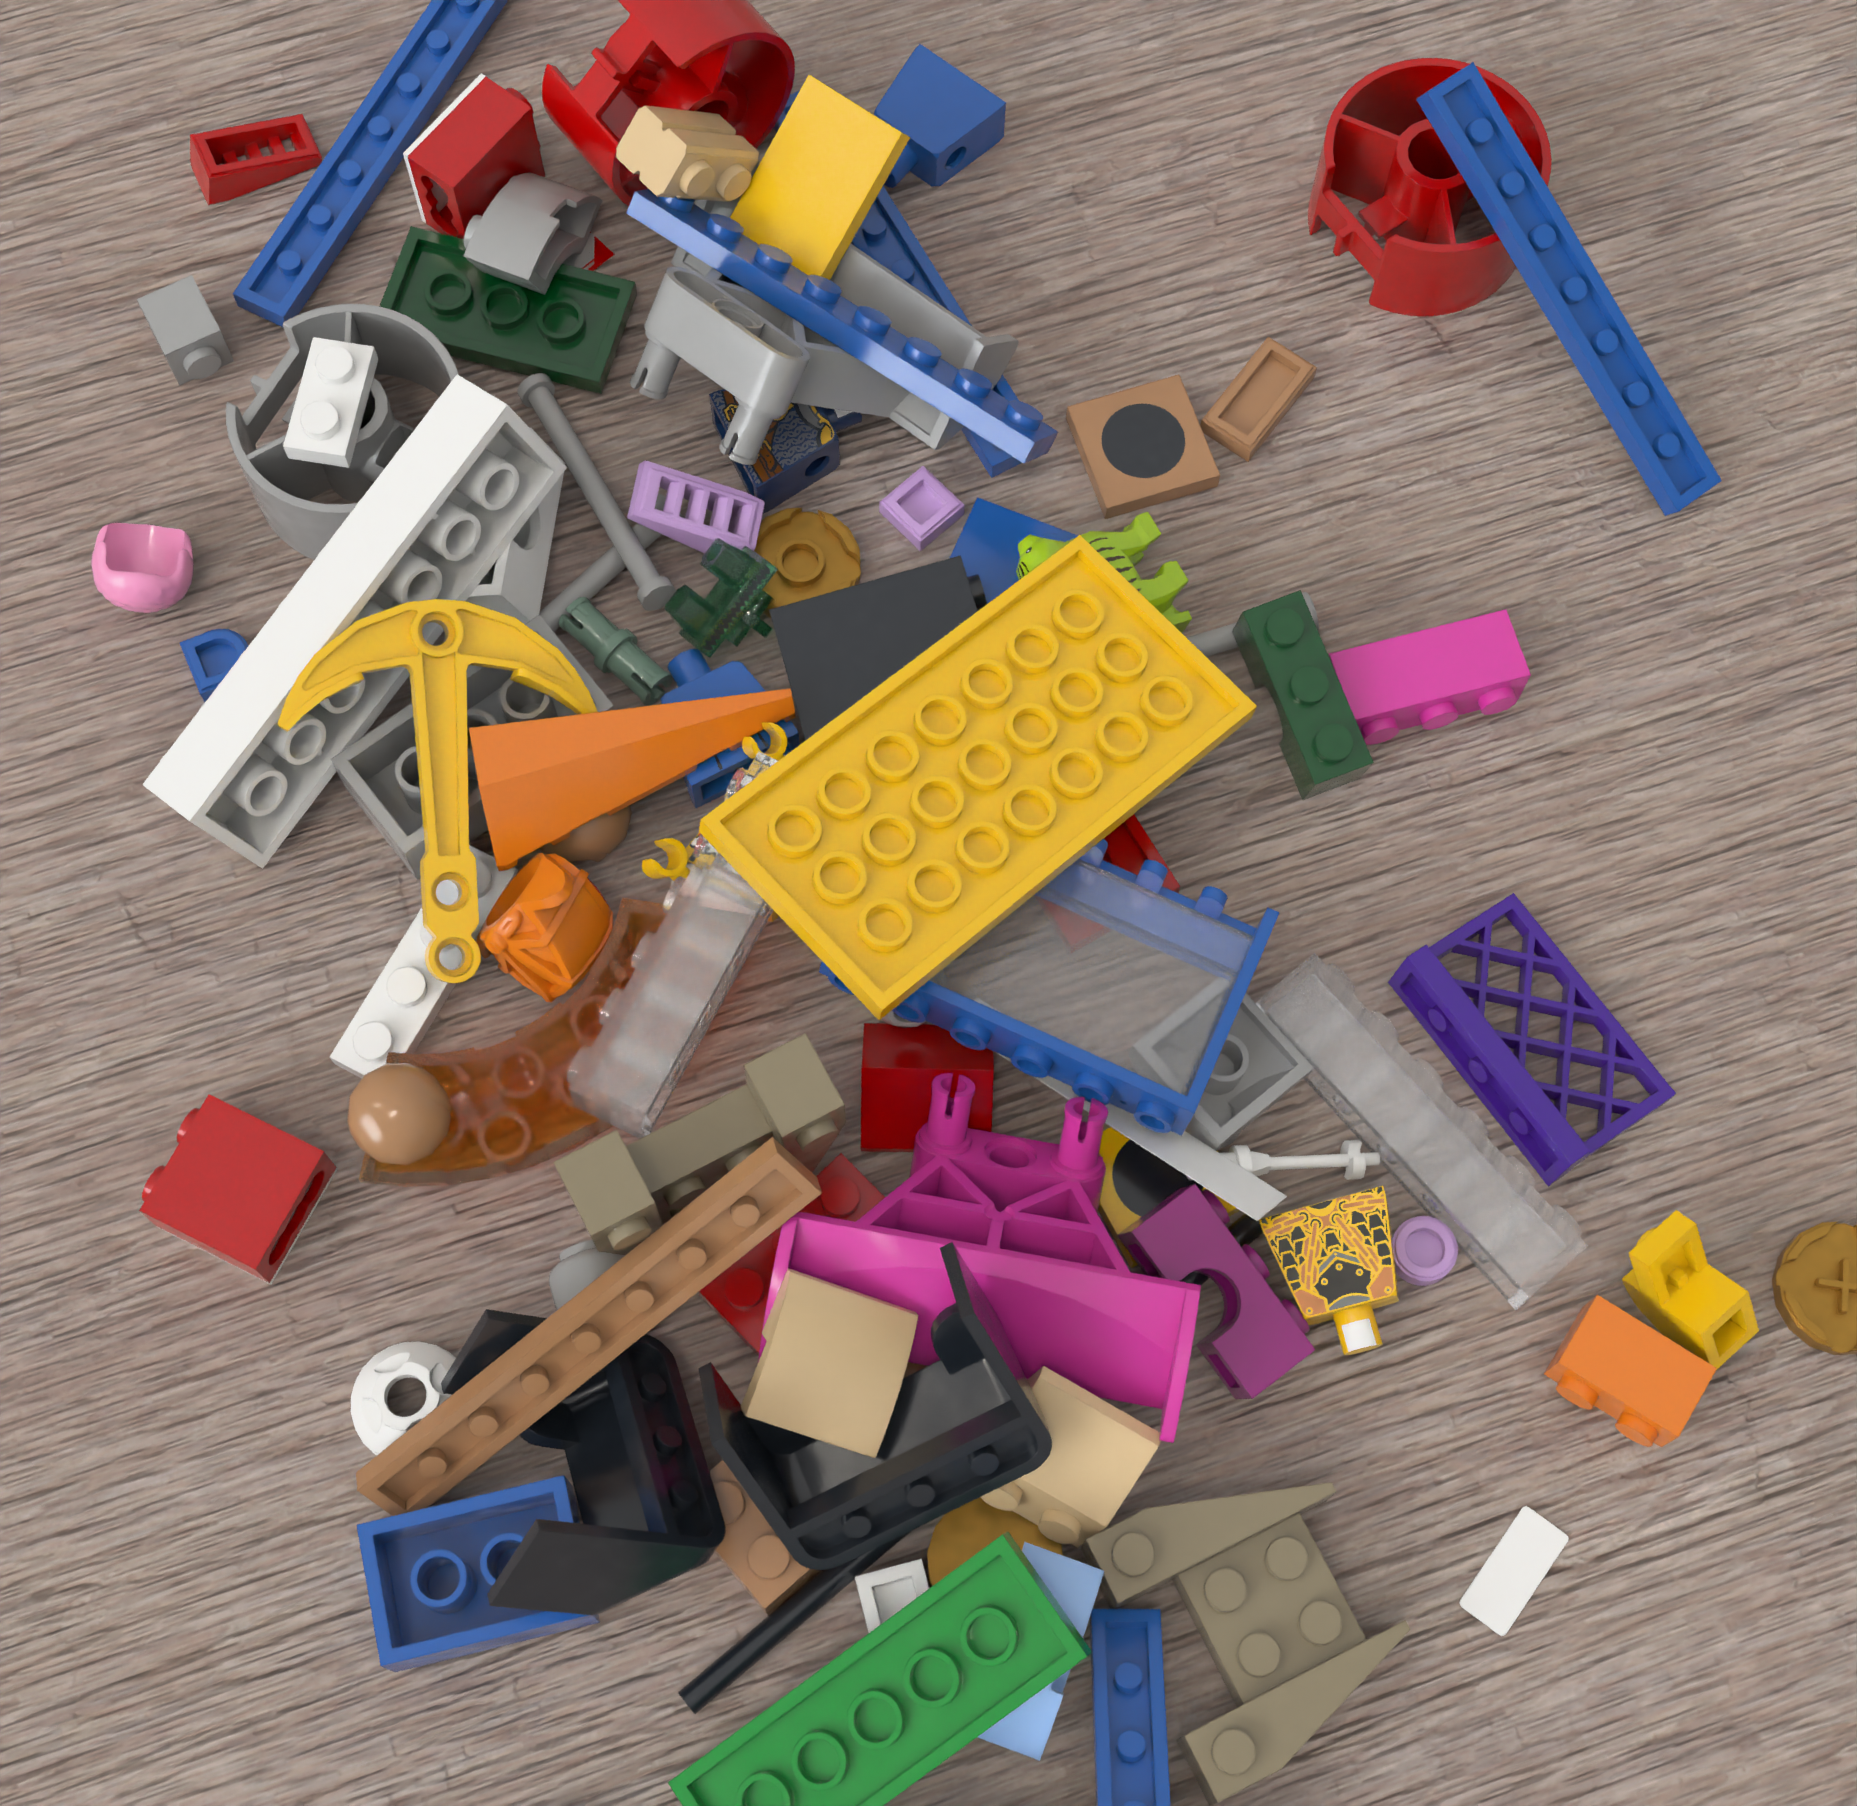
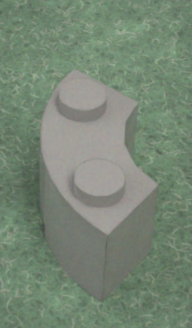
[464,173,603,295]

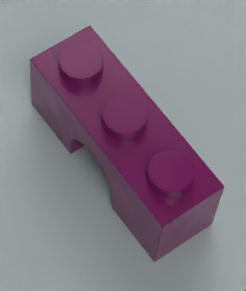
[1117,1184,1315,1399]

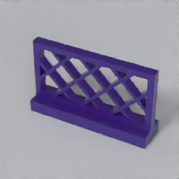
[1388,893,1676,1187]

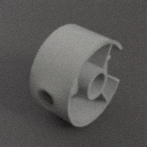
[226,304,459,560]

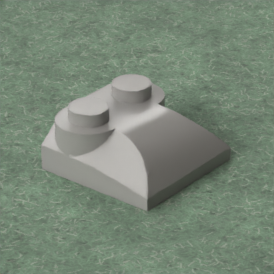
[1127,972,1314,1151]

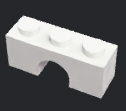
[466,428,566,624]

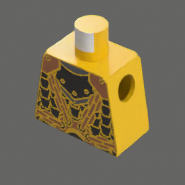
[1259,1186,1399,1355]

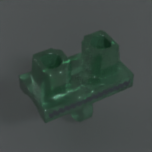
[664,538,778,658]

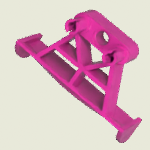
[758,1073,1201,1443]

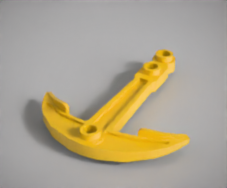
[277,599,598,983]

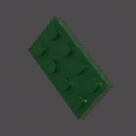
[379,226,637,394]

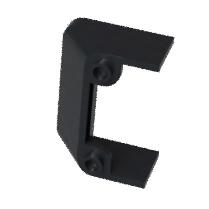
[698,1242,1052,1570]
[441,1309,726,1615]

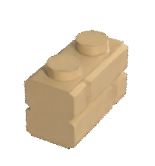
[616,105,759,202]

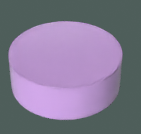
[1392,1216,1458,1286]

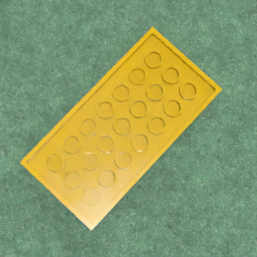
[699,535,1257,1020]

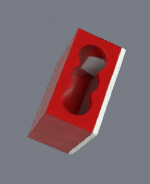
[403,73,545,239]
[139,1094,338,1284]

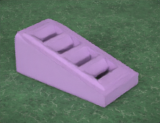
[627,460,765,565]

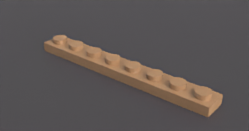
[356,1137,822,1516]

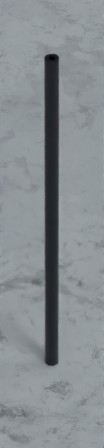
[678,1214,1263,1714]

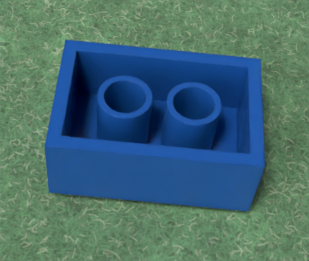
[357,1475,600,1672]

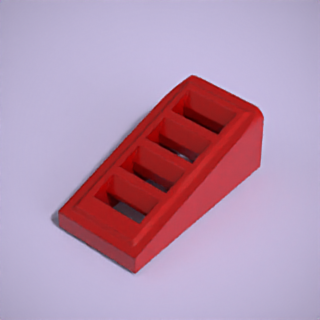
[190,114,322,205]

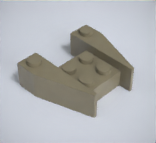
[553,1033,846,1255]
[1081,1482,1410,1805]

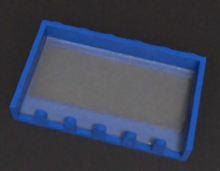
[819,839,1279,1136]

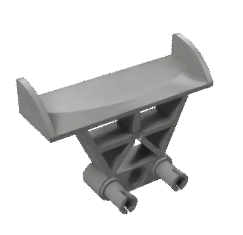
[629,163,1019,465]

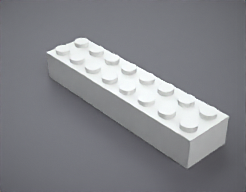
[142,374,567,869]

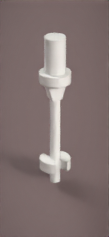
[1187,1140,1380,1181]

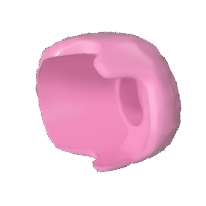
[91,523,194,613]

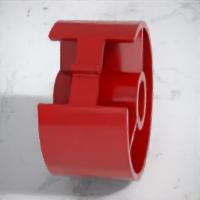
[542,0,795,206]
[1308,58,1552,316]

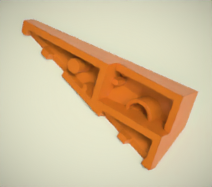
[469,688,796,871]

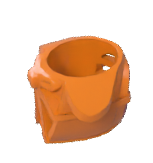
[476,853,613,1003]

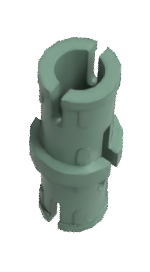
[559,597,673,706]

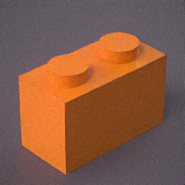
[1544,1295,1717,1447]

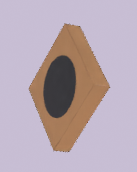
[1066,374,1220,519]

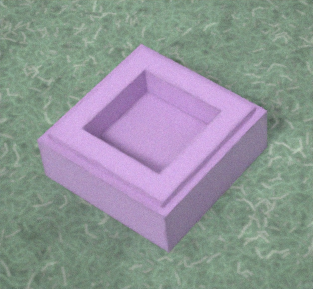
[879,466,964,551]

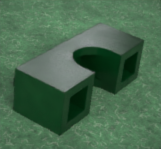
[1232,590,1374,800]

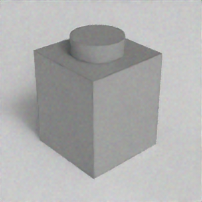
[137,275,234,386]

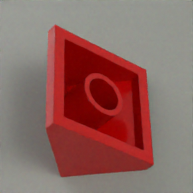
[860,1023,994,1152]

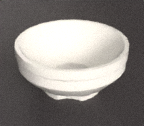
[351,1341,456,1456]

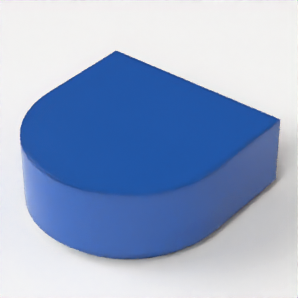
[180,629,248,702]

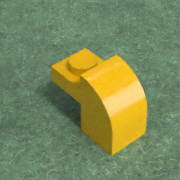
[1622,1210,1759,1369]

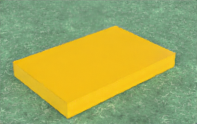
[730,75,910,280]

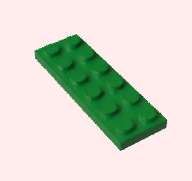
[668,1532,1092,1806]

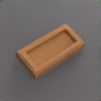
[1200,337,1317,462]

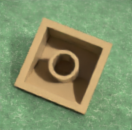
[981,1366,1161,1548]

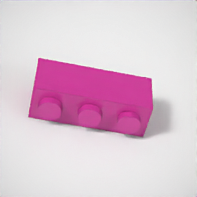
[1329,609,1531,745]

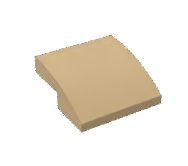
[741,1268,918,1458]

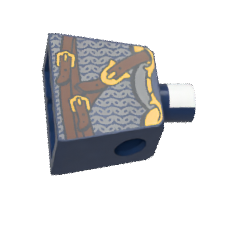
[709,389,862,514]

